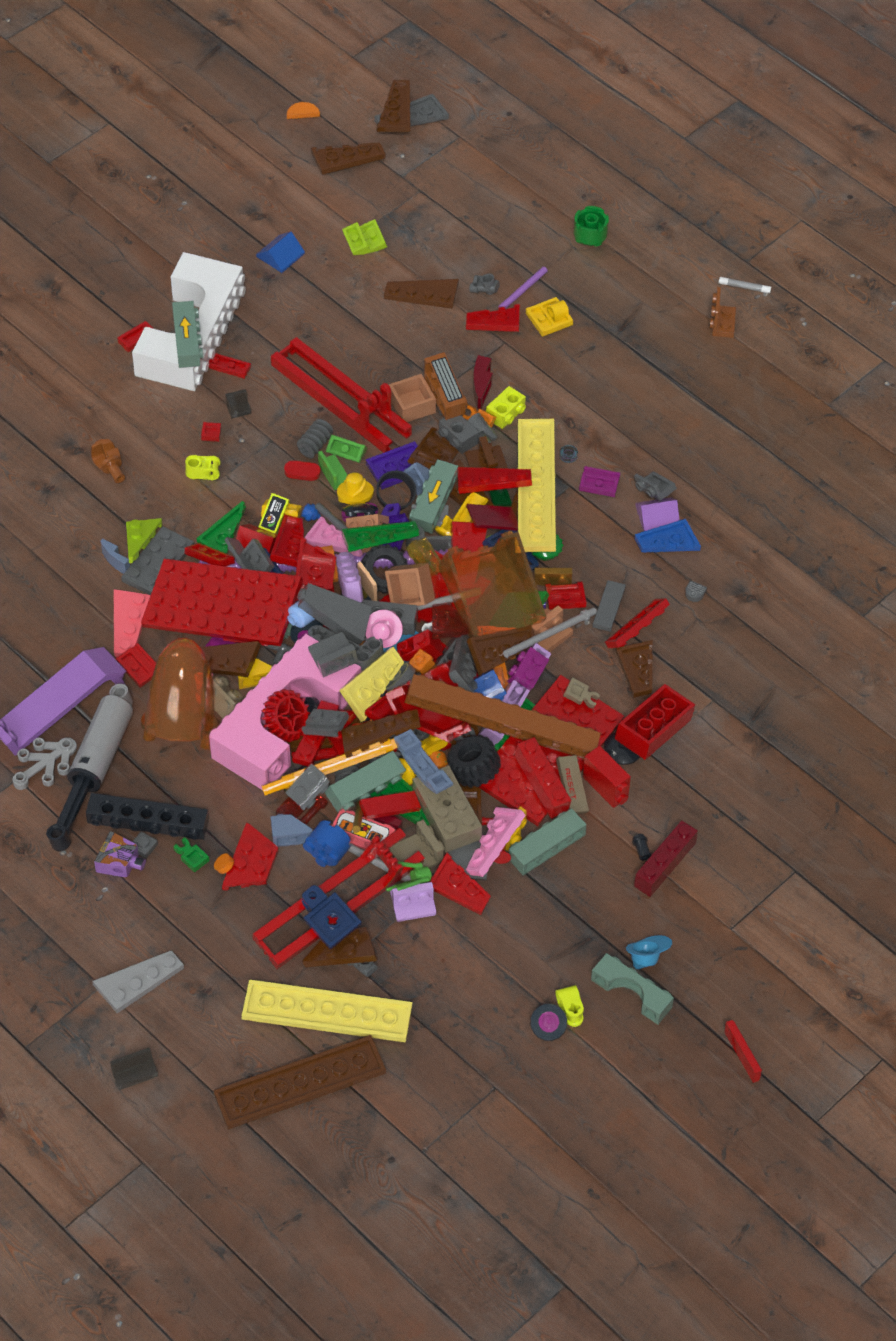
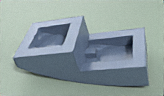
[101,539,130,574]

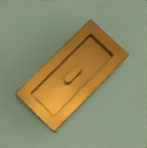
[534,568,572,586]

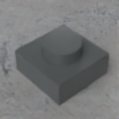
[133,832,158,859]

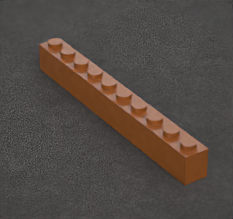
[404,674,601,759]

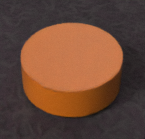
[214,853,234,874]

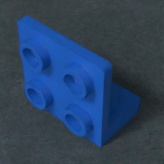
[474,669,507,701]

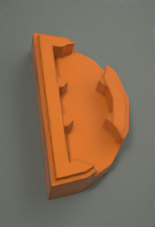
[287,102,320,119]

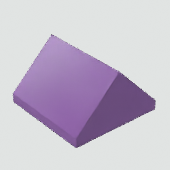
[635,497,680,532]

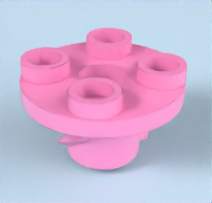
[365,609,403,648]

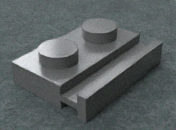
[301,709,349,737]

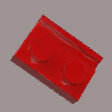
[116,643,162,688]

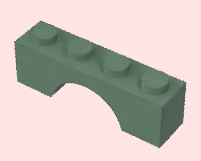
[591,953,674,1024]

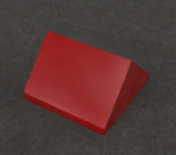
[236,524,277,555]

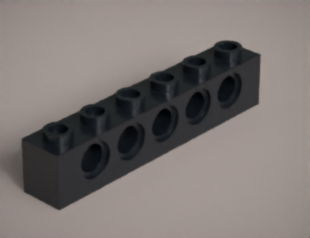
[86,793,209,840]

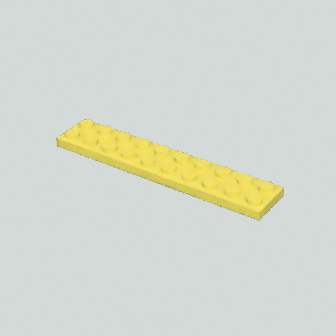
[518,419,556,552]

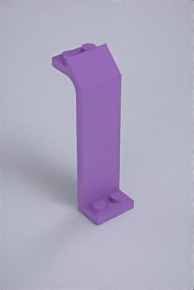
[0,647,126,756]

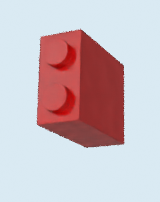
[583,746,631,808]

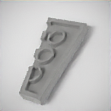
[93,950,184,1013]

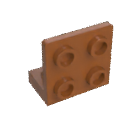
[710,287,736,338]

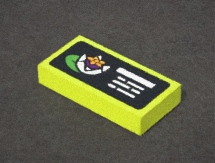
[259,493,290,534]

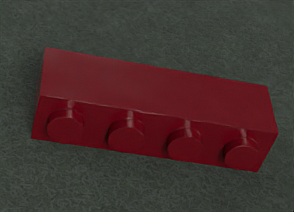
[634,820,698,897]

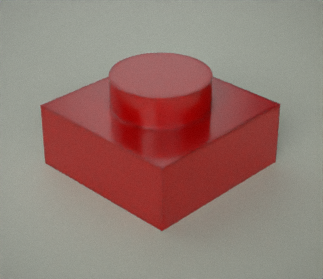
[201,422,221,442]

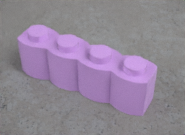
[336,552,363,602]

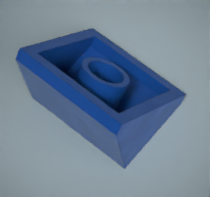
[256,231,305,273]

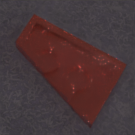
[432,602,469,639]

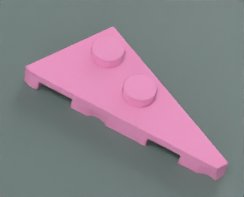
[304,517,363,557]

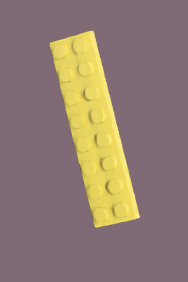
[242,980,412,1042]

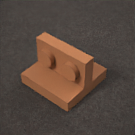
[531,606,573,652]

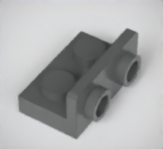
[285,762,330,810]

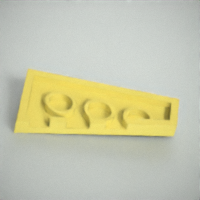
[339,647,404,722]

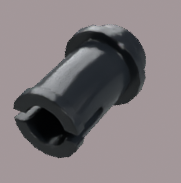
[632,834,651,861]

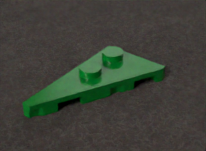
[197,501,246,554]

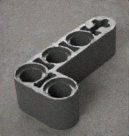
[308,625,384,671]

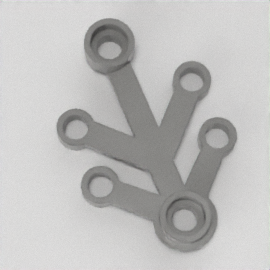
[12,738,77,790]

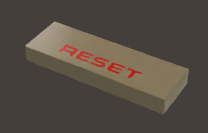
[556,755,589,814]

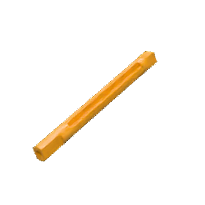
[261,738,398,795]

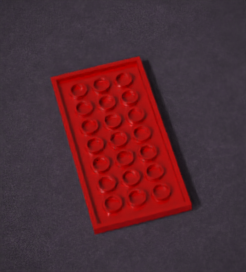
[141,559,303,646]
[478,675,624,827]

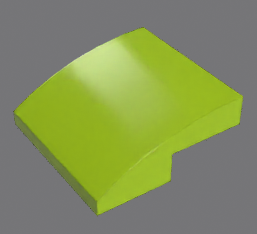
[342,219,387,255]

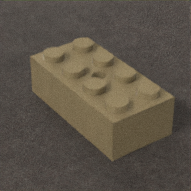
[413,765,482,853]

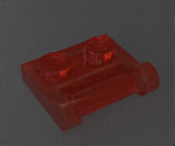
[276,795,328,825]

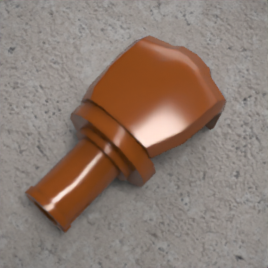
[91,439,125,483]

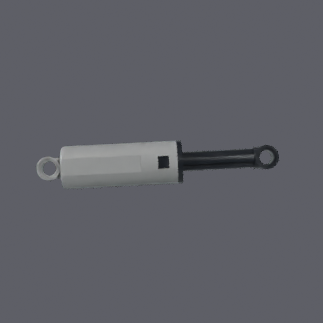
[46,684,133,851]

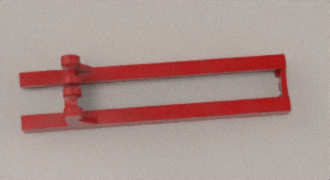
[271,337,412,453]

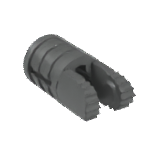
[468,413,498,443]

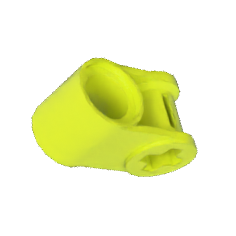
[185,455,221,480]
[555,985,584,1027]

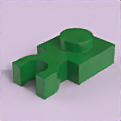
[173,837,210,873]

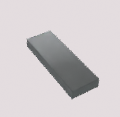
[593,580,626,632]

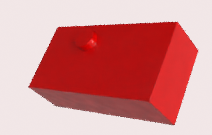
[615,684,696,760]

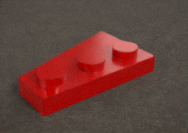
[429,853,491,915]

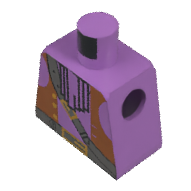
[94,831,146,877]

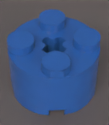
[303,820,351,867]

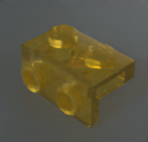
[406,537,446,577]

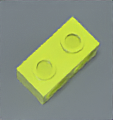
[486,386,526,429]

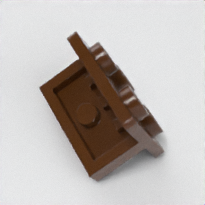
[465,436,508,468]

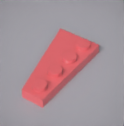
[114,589,150,657]

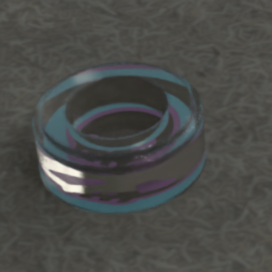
[559,445,578,463]

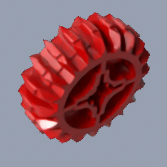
[261,689,311,742]

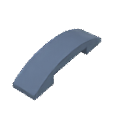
[394,729,453,794]

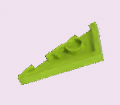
[126,518,162,563]

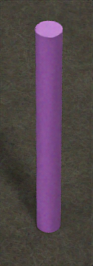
[498,266,548,308]

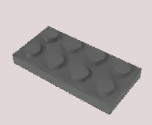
[121,527,194,595]

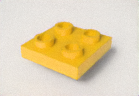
[526,297,573,337]

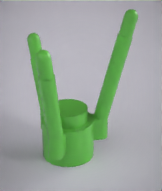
[386,861,431,891]

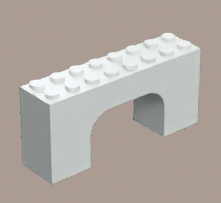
[132,252,246,391]

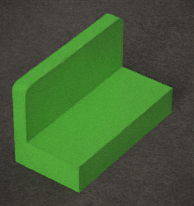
[318,450,347,490]

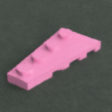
[466,807,526,877]

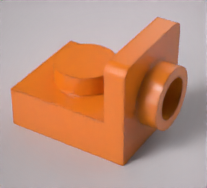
[409,649,435,674]

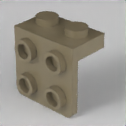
[390,820,445,876]

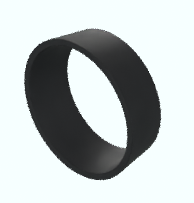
[376,470,417,511]

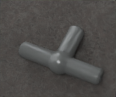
[265,643,293,665]

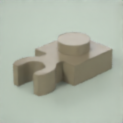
[563,677,600,708]

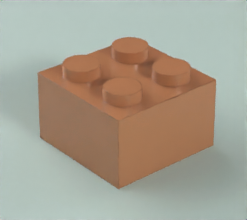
[388,374,436,422]
[385,563,435,606]

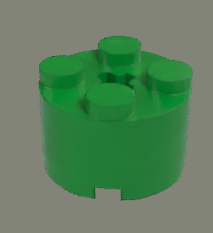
[574,206,609,246]

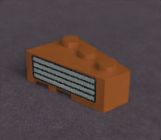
[424,352,468,420]

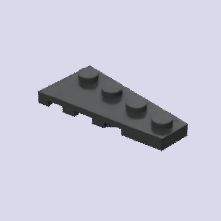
[374,94,449,126]

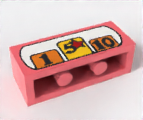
[332,809,396,850]

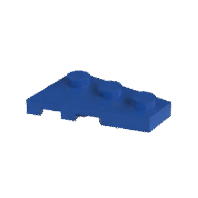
[634,519,701,553]

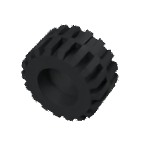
[361,544,408,594]
[447,735,501,788]

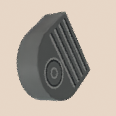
[685,580,707,602]

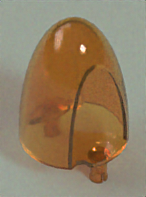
[141,638,217,749]

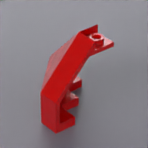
[385,660,471,743]

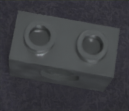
[438,415,479,454]

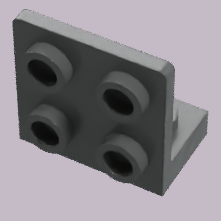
[308,632,358,678]

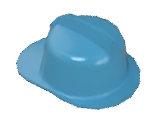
[626,935,672,969]

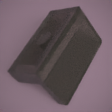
[110,1048,158,1091]

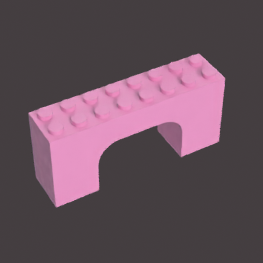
[209,634,361,790]

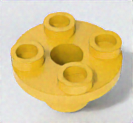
[337,472,374,505]

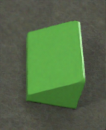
[326,435,367,463]

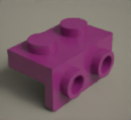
[507,647,549,691]

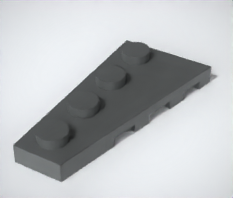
[449,634,478,693]

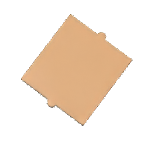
[357,562,377,601]

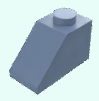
[271,814,312,847]

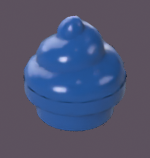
[301,503,321,521]

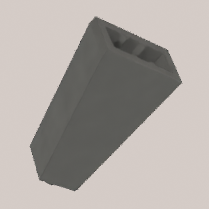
[297,583,372,645]

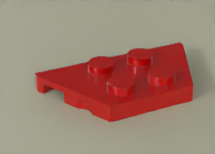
[296,538,336,601]
[222,823,279,890]

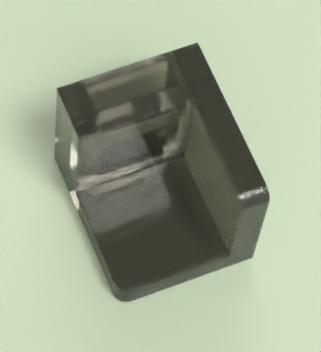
[225,389,252,419]

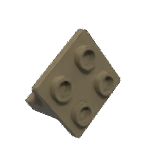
[198,676,243,719]

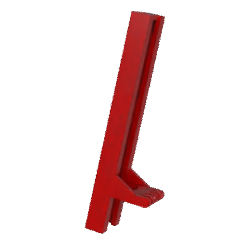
[252,828,425,969]

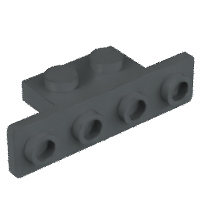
[225,537,274,572]

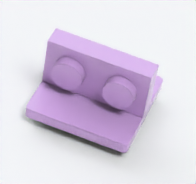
[390,882,436,922]

